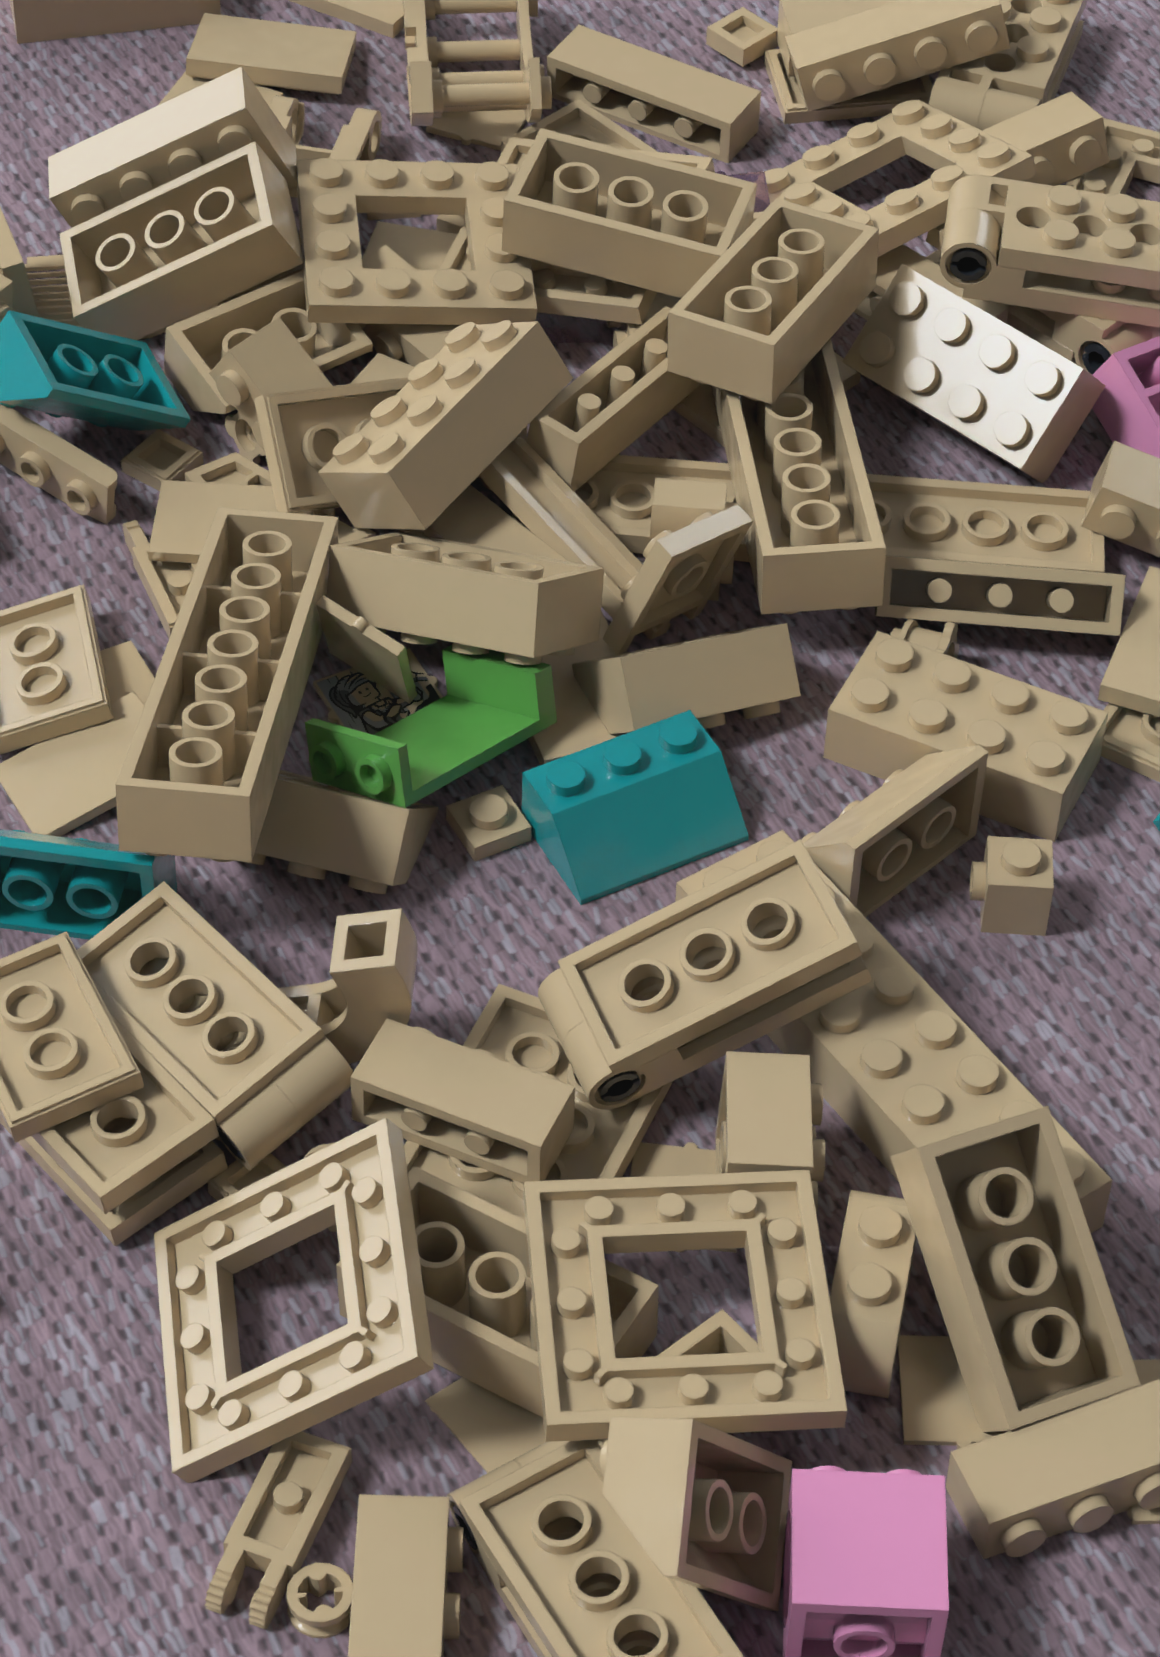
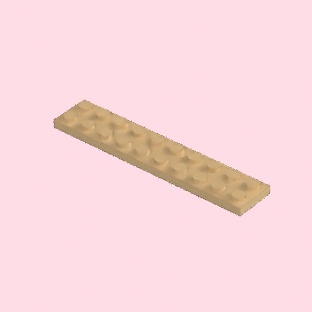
[512,455,1105,573]

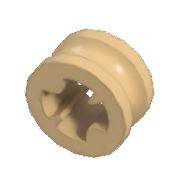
[286,1563,353,1638]

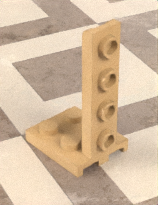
[0,274,118,524]
[479,437,754,654]

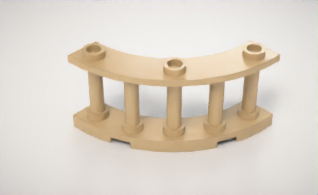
[403,0,552,126]

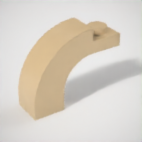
[279,908,418,1064]

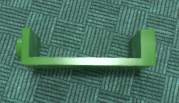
[305,645,557,808]

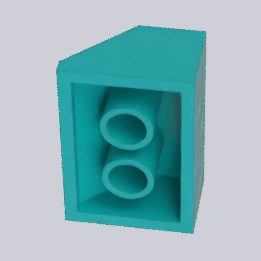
[0,310,191,431]
[522,710,749,905]
[0,829,178,940]

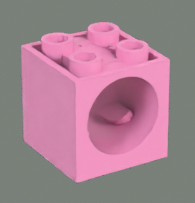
[783,1465,949,1657]

